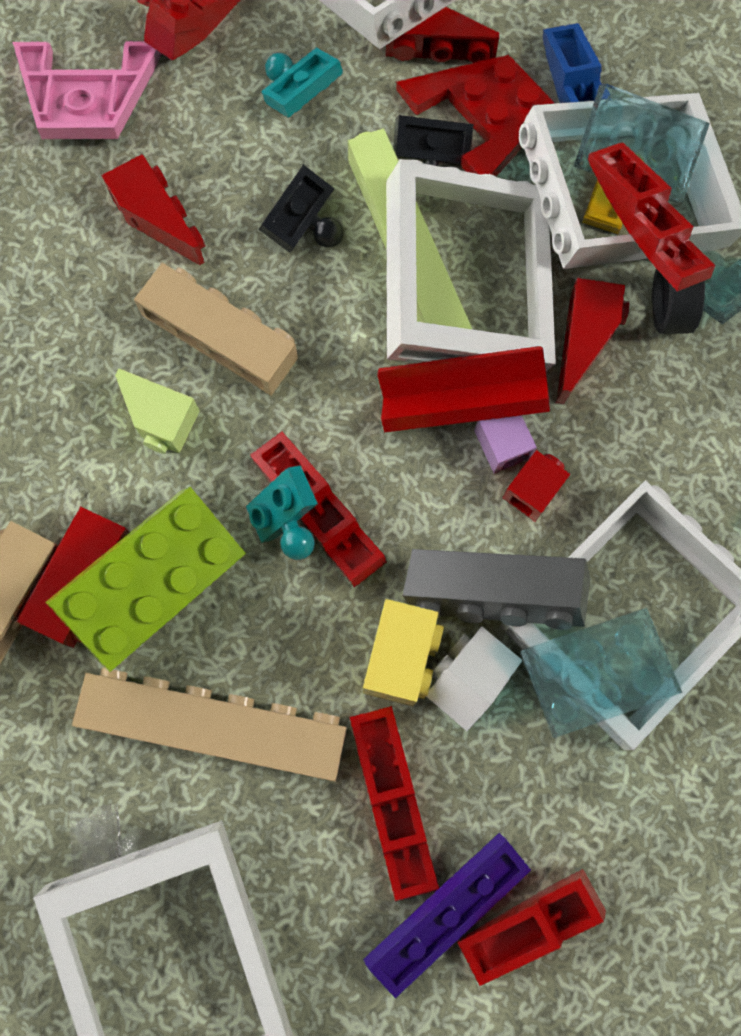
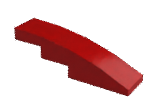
[588,142,716,292]
[250,431,387,588]
[349,706,439,902]

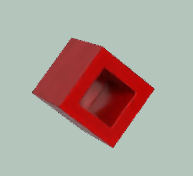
[502,450,571,522]

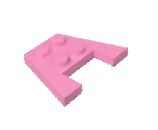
[13,41,162,139]

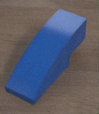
[542,23,610,103]

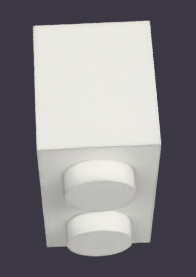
[427,627,522,731]

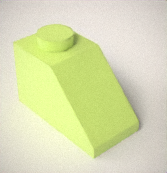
[115,369,200,454]

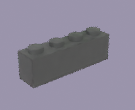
[402,549,590,630]

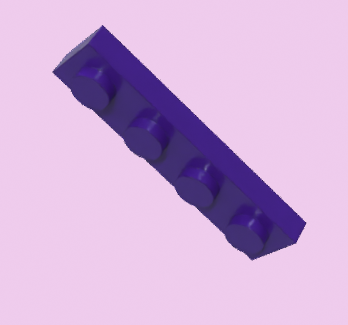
[363,833,531,999]

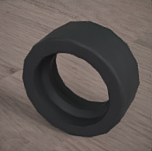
[652,269,705,334]

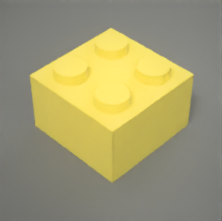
[363,599,444,707]

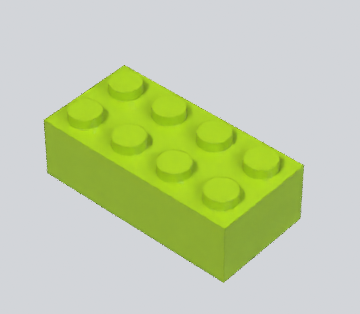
[46,487,246,672]

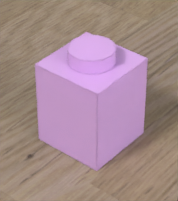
[474,415,537,474]

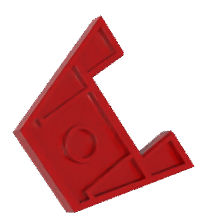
[396,54,554,177]

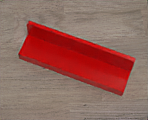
[377,346,550,433]

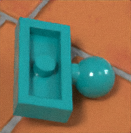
[261,47,343,118]
[246,466,318,560]

